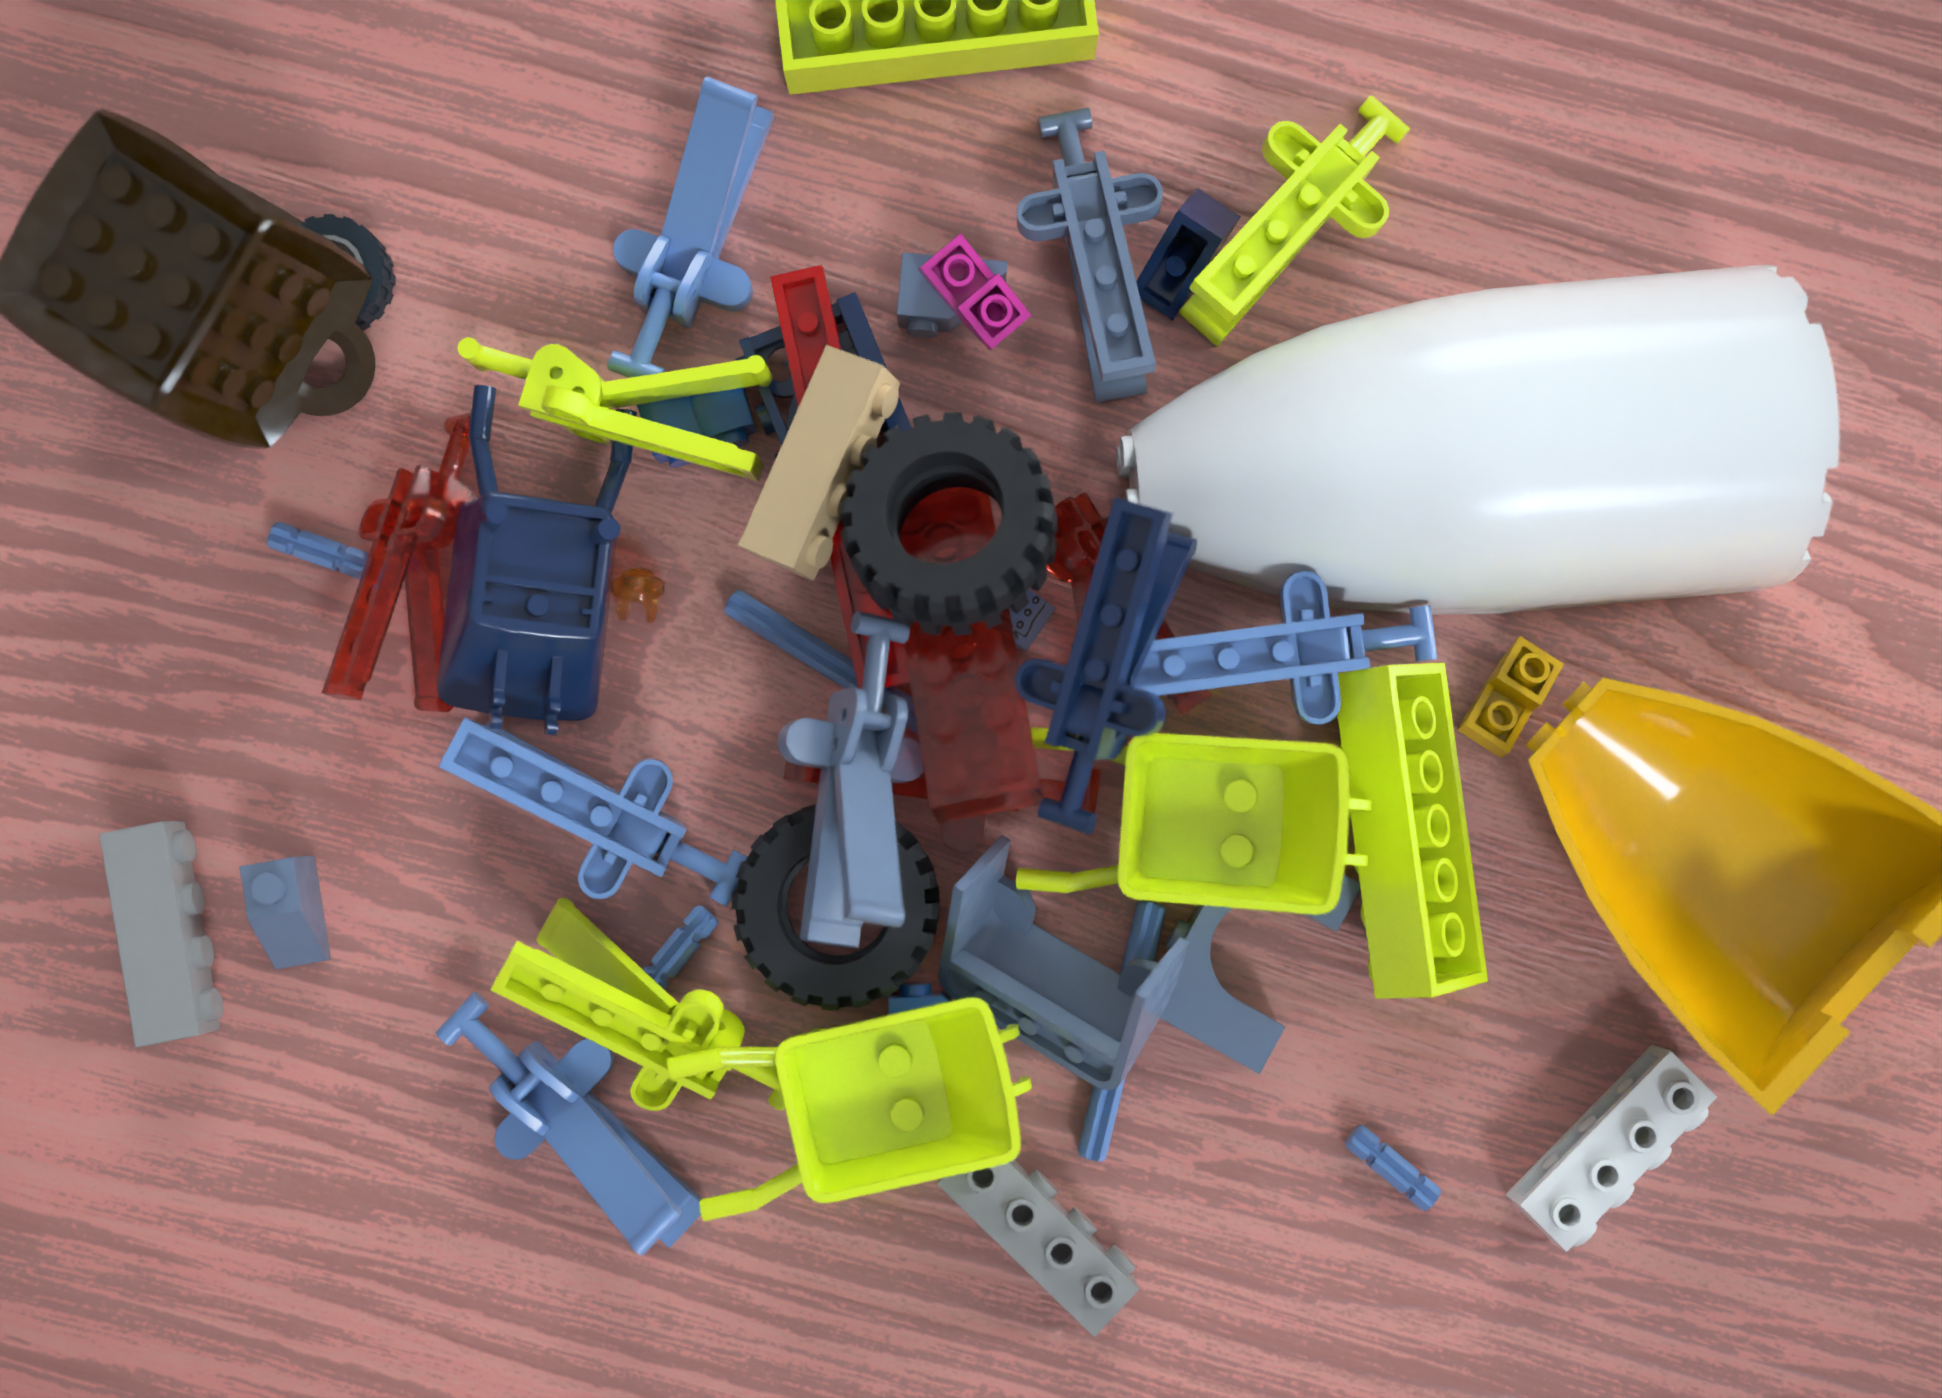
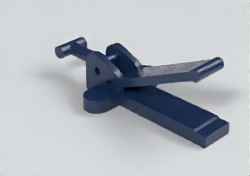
[1015,497,1197,835]

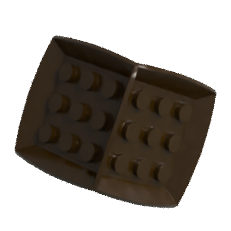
[0,108,376,449]

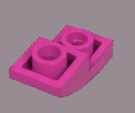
[918,233,1032,350]

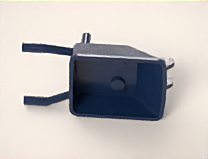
[436,385,637,735]

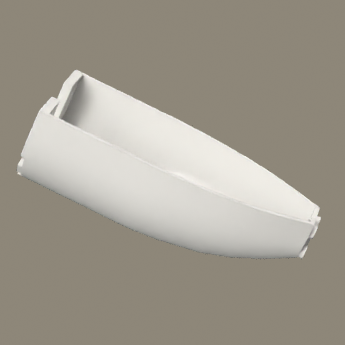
[1116,265,1839,615]

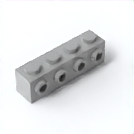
[99,821,223,1048]
[937,1153,1139,1337]

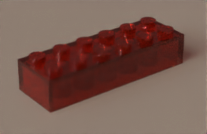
[900,487,1044,823]

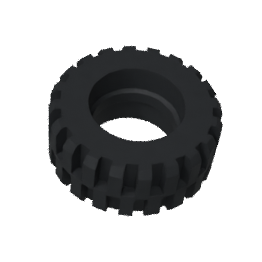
[839,412,1058,636]
[732,804,940,1011]

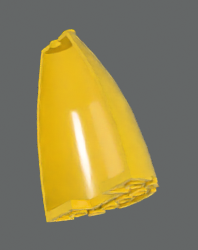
[1525,678,1942,1116]

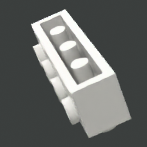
[1505,1045,1717,1252]

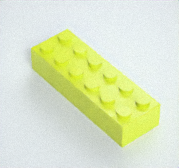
[775,0,1099,95]
[1337,662,1488,999]

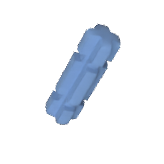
[267,522,373,580]
[643,905,718,989]
[1345,1125,1441,1211]

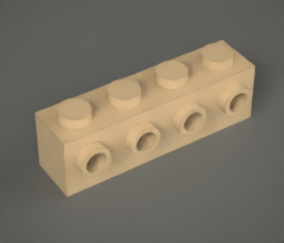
[738,345,901,581]

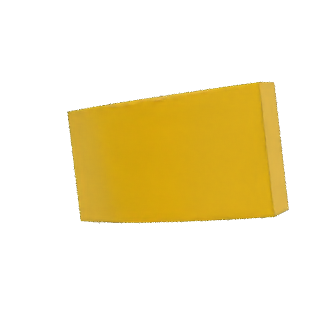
[1457,636,1564,758]

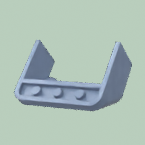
[938,835,1189,1090]

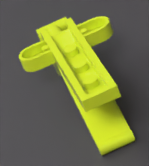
[1178,95,1410,347]
[457,337,773,482]
[490,897,786,1111]

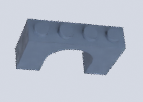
[1160,874,1360,1074]

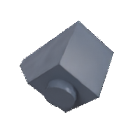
[897,252,1007,338]
[239,856,331,970]

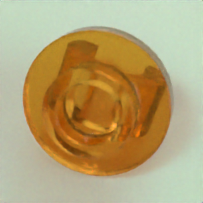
[612,568,665,623]

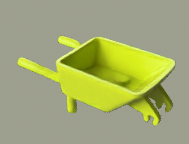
[1016,727,1372,915]
[667,997,1032,1222]

